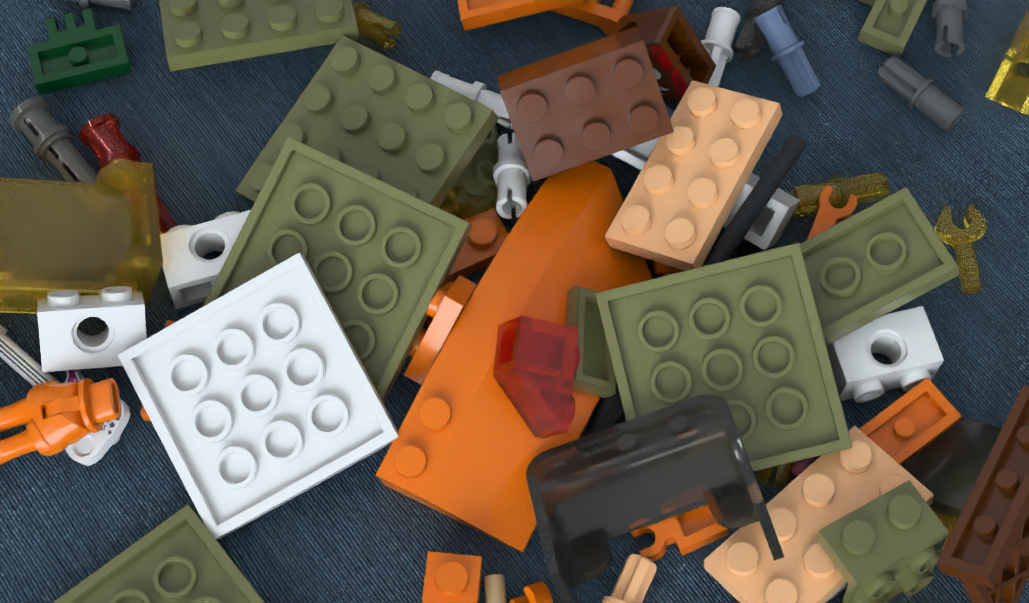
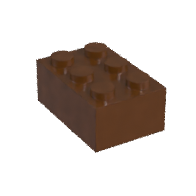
[497,26,674,182]

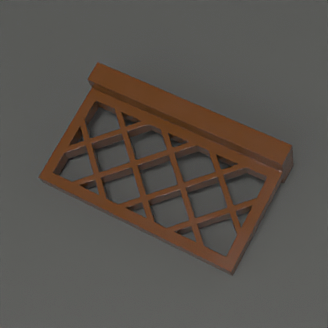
[937,385,1029,603]

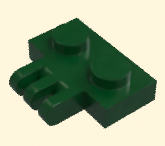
[27,7,132,95]

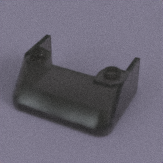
[526,394,784,603]

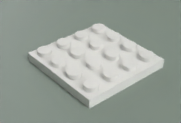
[117,253,399,540]

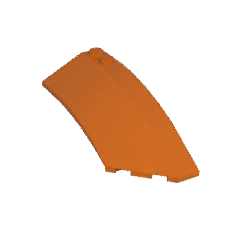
[376,161,653,553]

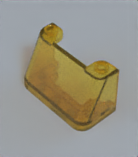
[0,159,163,314]

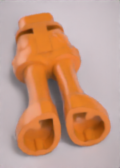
[0,378,121,465]

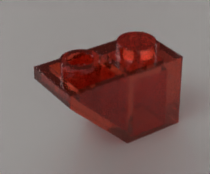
[493,316,580,439]

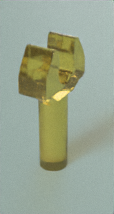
[439,186,516,220]
[934,205,987,294]

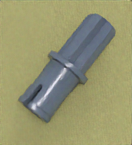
[754,4,820,97]

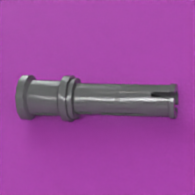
[9,96,125,224]

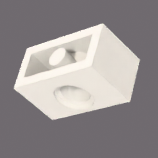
[154,210,251,309]
[37,286,147,372]
[826,306,944,403]

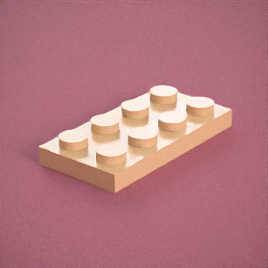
[605,80,783,271]
[704,426,934,603]

